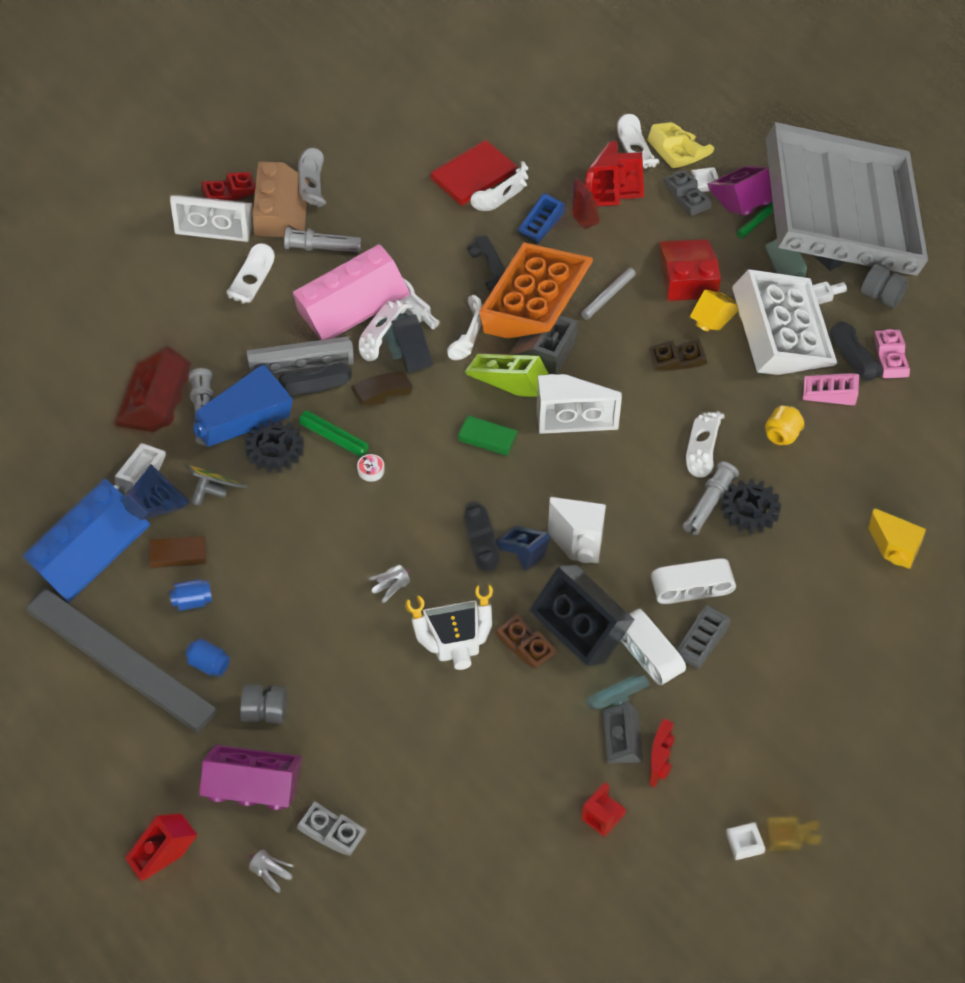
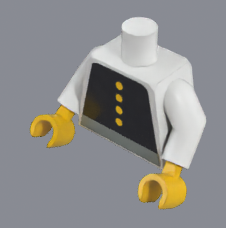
[405,585,493,670]

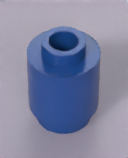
[169,579,212,611]
[185,638,231,677]

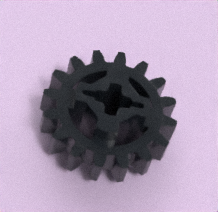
[245,420,304,473]
[721,479,782,534]

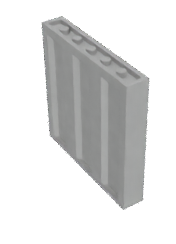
[765,122,928,276]

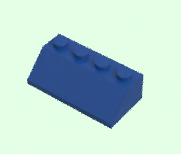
[23,479,150,603]

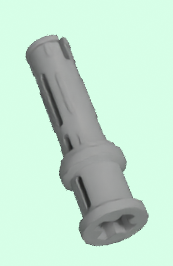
[284,227,361,253]
[189,368,214,445]
[683,462,739,535]

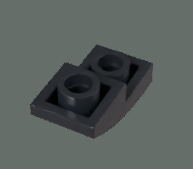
[391,314,433,373]

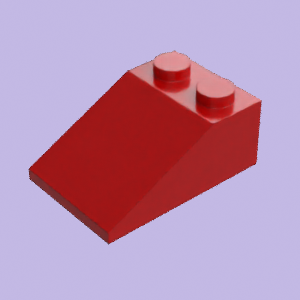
[659,239,721,301]

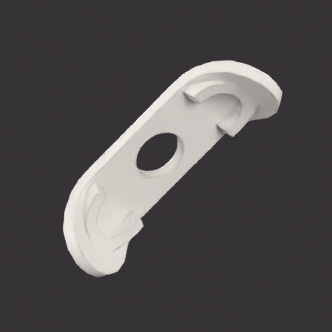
[617,114,659,169]
[471,161,528,211]
[226,243,275,304]
[447,295,483,360]
[359,299,414,361]
[686,411,725,477]

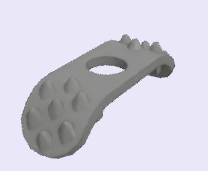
[298,147,326,207]

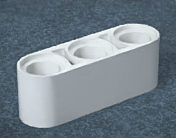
[651,559,736,604]
[620,609,686,685]

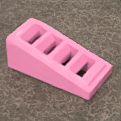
[803,374,859,406]

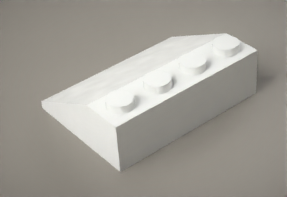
[732,269,837,375]

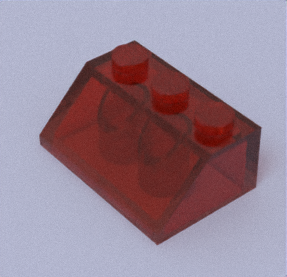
[113,345,191,433]

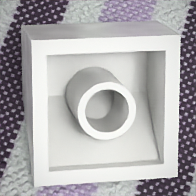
[548,497,606,563]

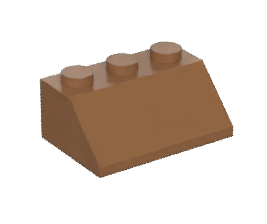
[253,162,309,237]

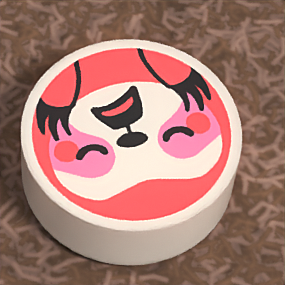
[357,454,384,481]

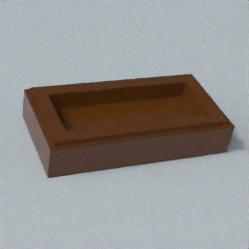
[149,536,206,568]

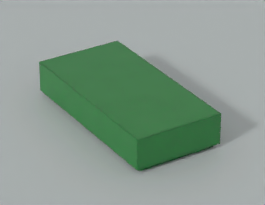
[458,415,518,456]

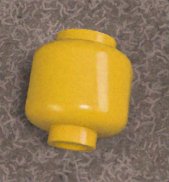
[765,406,804,445]

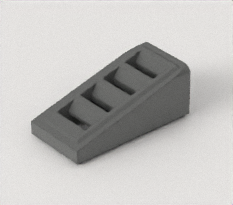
[677,605,730,669]

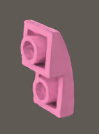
[874,329,910,378]

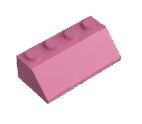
[293,244,410,340]

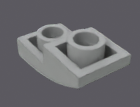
[296,801,367,856]

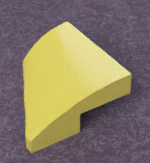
[647,122,714,169]

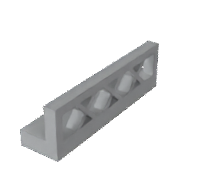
[246,336,354,376]

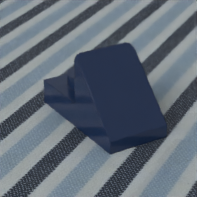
[496,525,550,571]

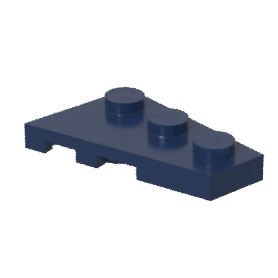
[121,464,190,520]

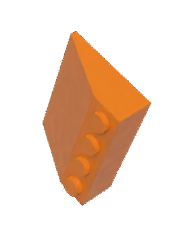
[479,242,593,338]

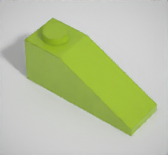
[465,354,548,397]

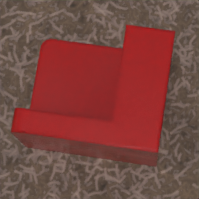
[581,782,626,837]

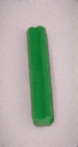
[299,410,369,457]

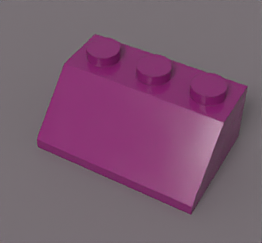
[199,744,302,810]

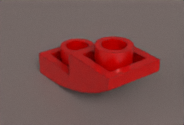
[201,172,256,201]
[649,718,675,788]

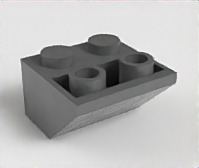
[509,315,578,375]

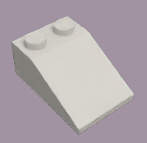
[536,374,622,434]

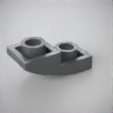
[664,170,711,216]

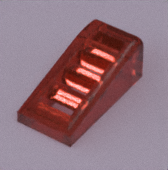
[572,178,600,230]

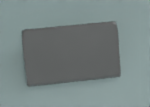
[603,702,643,763]

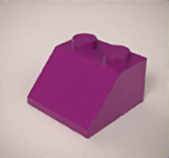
[707,165,773,215]

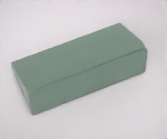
[765,239,807,278]

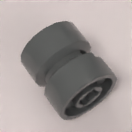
[861,264,909,309]
[241,684,287,724]

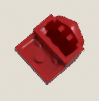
[583,141,644,206]

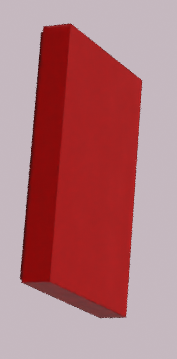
[430,140,517,206]

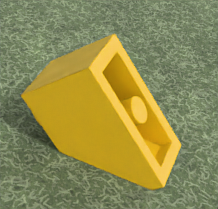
[690,290,739,332]
[868,508,926,569]

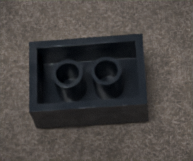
[529,565,635,666]

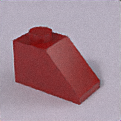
[125,813,198,881]

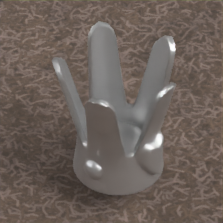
[369,565,410,603]
[249,850,294,893]

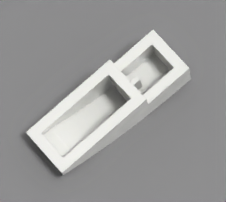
[114,443,166,495]

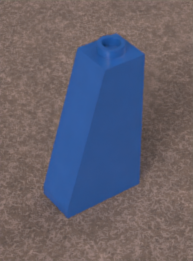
[193,365,293,447]

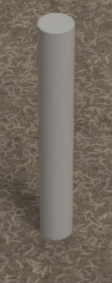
[581,268,635,320]

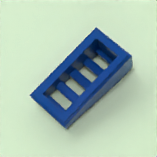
[517,193,565,243]

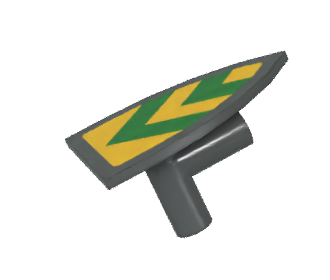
[183,463,247,506]

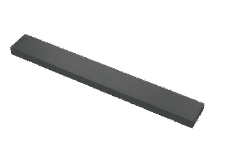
[26,589,217,734]

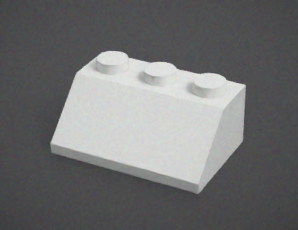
[170,195,253,242]

